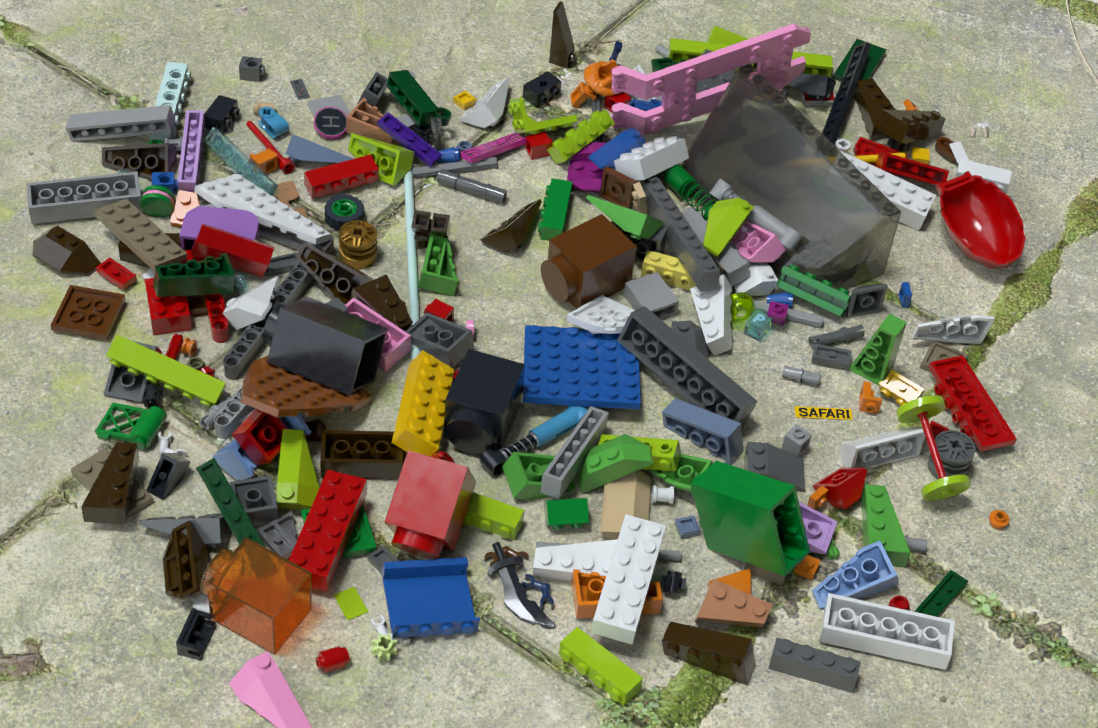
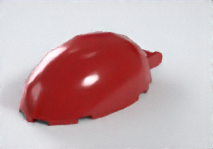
[936,171,1026,268]

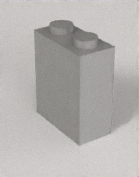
[624,272,679,319]

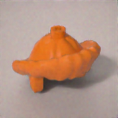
[583,59,619,96]

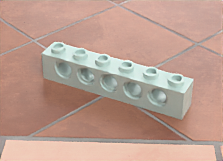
[149,62,191,143]

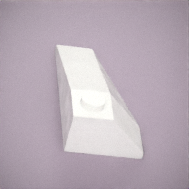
[460,77,510,128]
[223,276,280,330]

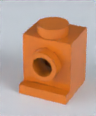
[249,148,278,177]

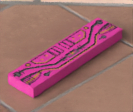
[461,132,526,164]

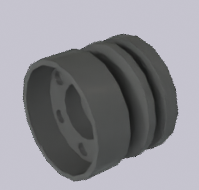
[927,430,976,479]

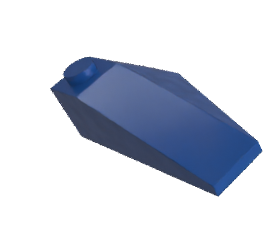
[588,127,645,169]

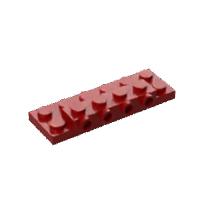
[928,355,1017,452]

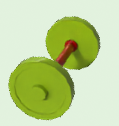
[896,396,971,501]

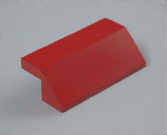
[191,223,274,277]

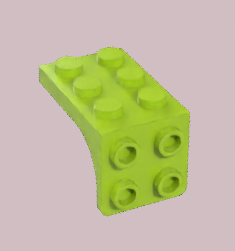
[509,97,578,135]

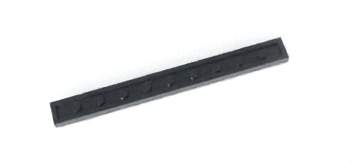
[814,42,870,159]

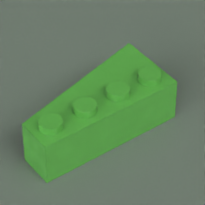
[848,314,907,386]
[861,484,910,567]

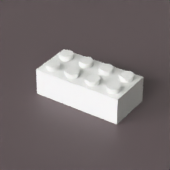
[614,136,689,180]

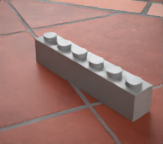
[65,105,176,142]
[681,207,750,287]
[540,406,609,499]

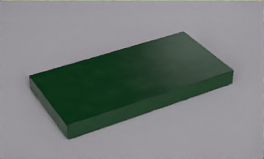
[833,39,887,87]

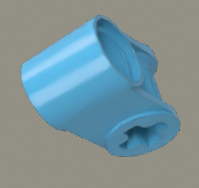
[259,107,289,138]

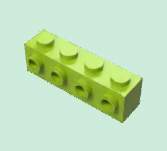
[547,109,615,164]
[598,434,681,471]

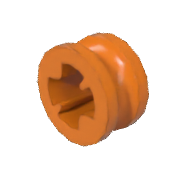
[181,338,198,357]

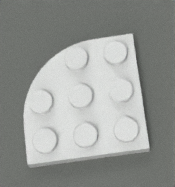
[567,295,635,334]

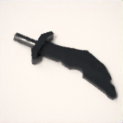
[488,542,555,629]

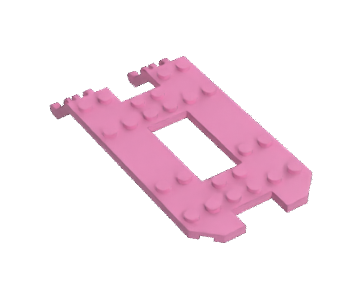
[612,24,811,135]

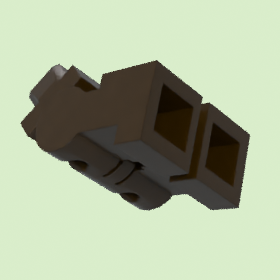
[411,210,451,248]

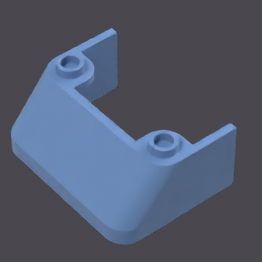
[212,412,311,481]

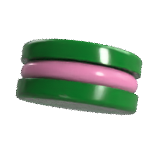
[140,185,176,217]

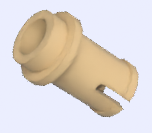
[253,101,274,115]

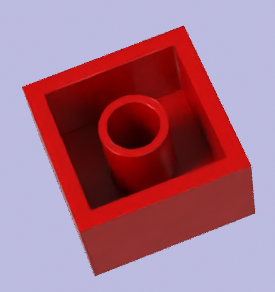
[232,409,288,465]

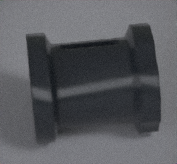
[143,383,163,409]

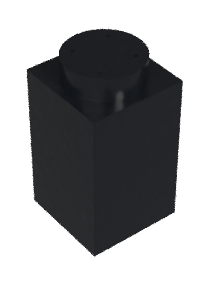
[263,296,389,395]

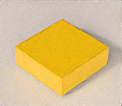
[453,90,477,110]
[911,147,930,164]

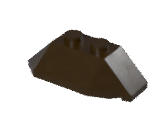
[32,226,101,276]
[163,520,211,600]

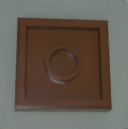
[599,166,637,209]

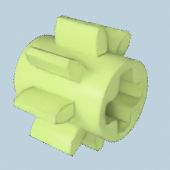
[371,633,397,661]

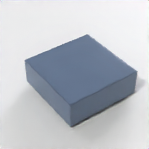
[674,515,701,539]

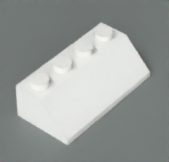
[839,426,925,469]

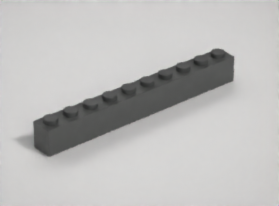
[640,176,720,292]

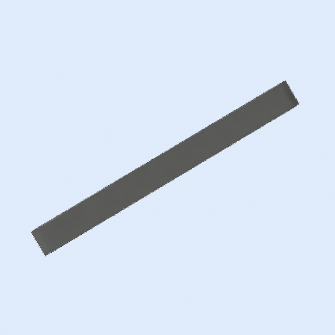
[223,235,334,380]

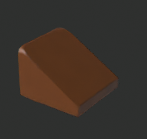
[305,418,326,442]

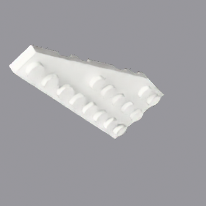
[195,174,331,245]

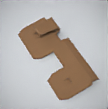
[271,181,308,218]

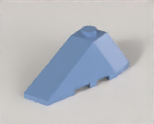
[812,540,899,610]

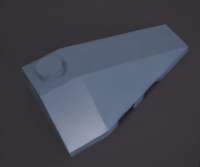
[285,134,354,163]

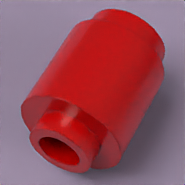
[315,646,350,673]

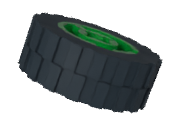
[324,194,364,231]

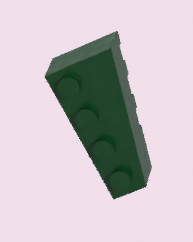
[153,253,235,297]

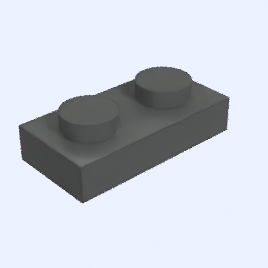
[811,343,852,369]

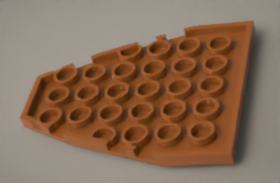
[241,356,373,417]

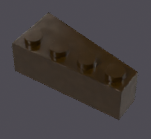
[854,78,896,141]
[875,110,946,143]
[81,442,139,524]
[662,621,756,686]

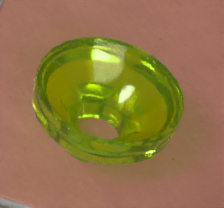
[730,292,755,324]

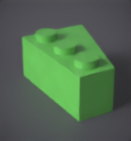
[418,234,458,296]

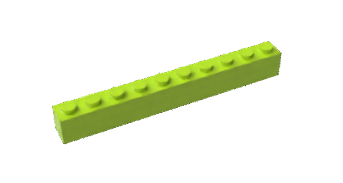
[668,38,833,78]

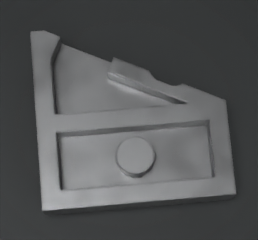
[257,511,297,562]

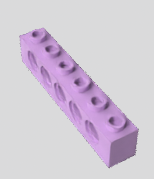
[178,110,205,196]

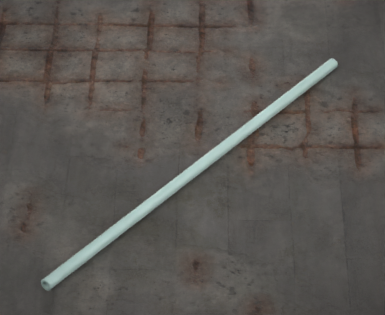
[403,147,421,360]

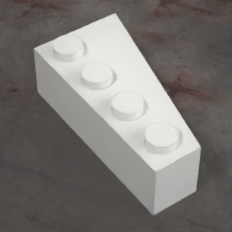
[690,275,732,356]

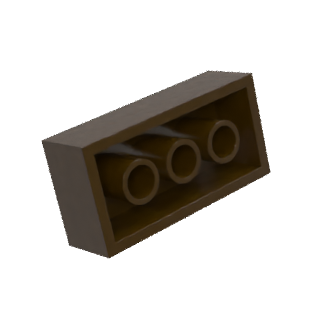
[320,430,403,478]

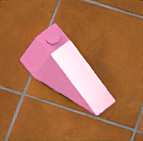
[732,221,786,262]
[229,651,312,728]

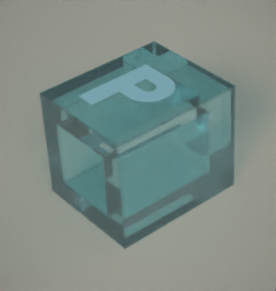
[744,308,773,342]

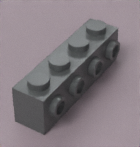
[768,637,861,693]

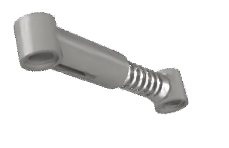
[710,179,803,251]

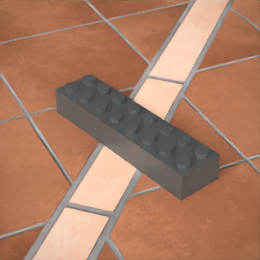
[617,306,758,430]

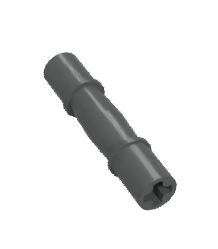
[437,169,507,204]

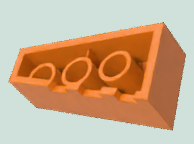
[571,569,663,619]

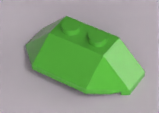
[579,434,653,494]

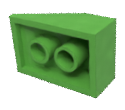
[502,452,575,500]

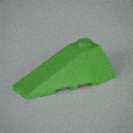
[586,195,664,240]

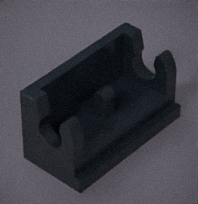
[176,608,216,661]

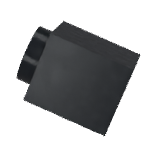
[444,349,525,454]

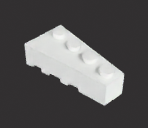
[533,539,618,581]

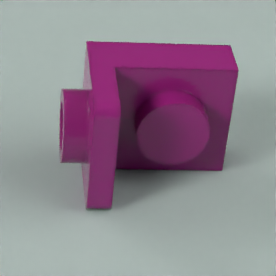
[766,301,789,326]

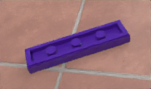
[376,112,442,167]

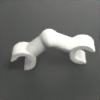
[158,431,187,457]
[371,614,410,645]

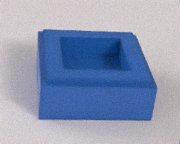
[898,282,912,308]

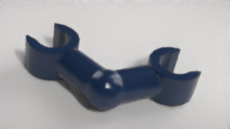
[609,41,623,62]
[522,574,554,610]

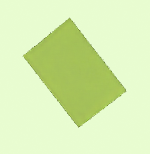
[333,587,369,620]

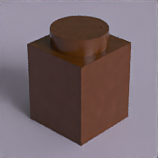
[541,214,637,309]

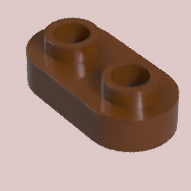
[935,137,957,163]

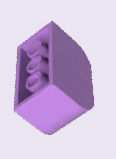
[179,206,260,251]

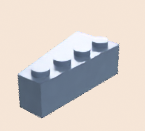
[662,398,743,465]

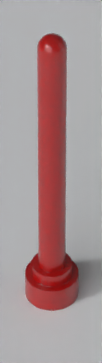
[246,121,295,174]

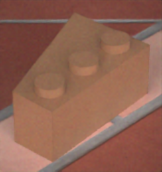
[346,98,398,145]
[695,579,772,628]

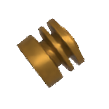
[339,220,377,269]

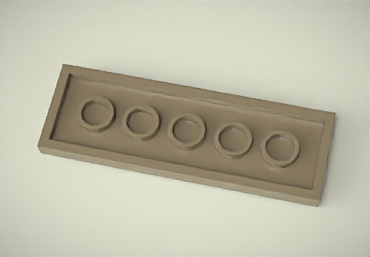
[94,199,187,272]

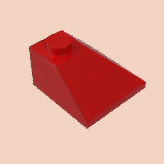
[813,467,867,509]

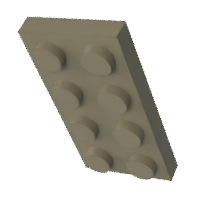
[71,448,154,518]

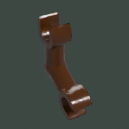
[484,546,529,567]

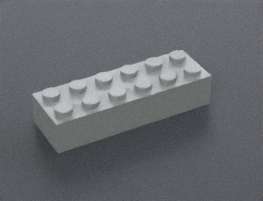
[26,172,143,224]

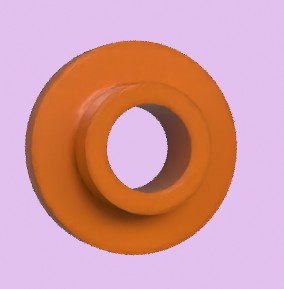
[989,510,1010,529]

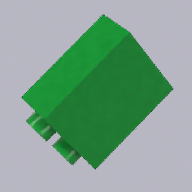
[691,460,810,576]

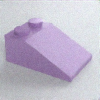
[799,502,837,554]

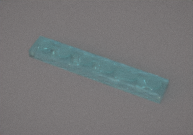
[204,127,278,196]

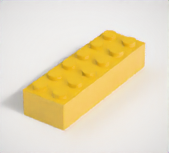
[392,350,454,457]

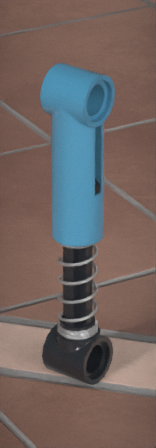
[479,405,588,476]

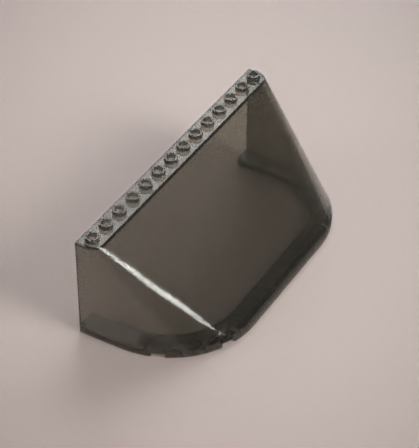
[682,64,901,290]

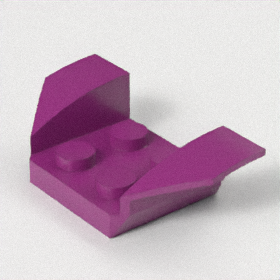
[567,142,606,193]

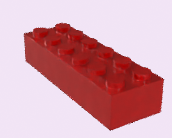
[286,470,367,592]

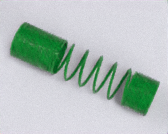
[664,165,717,221]

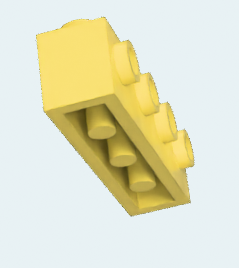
[641,250,696,291]

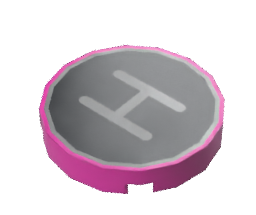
[313,107,347,140]

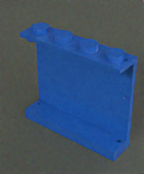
[381,557,480,638]

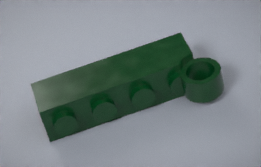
[386,70,452,127]

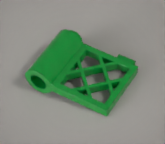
[95,403,167,449]

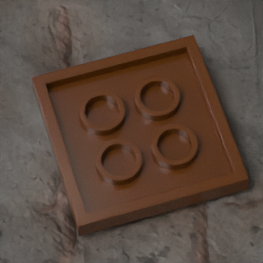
[50,285,126,340]

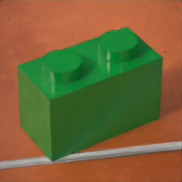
[544,498,589,529]

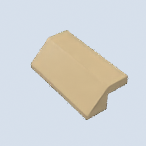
[600,470,651,540]

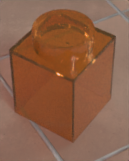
[200,537,312,655]

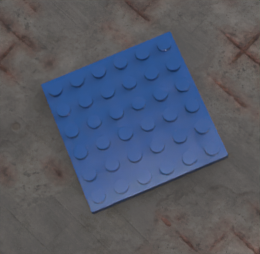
[522,325,641,410]

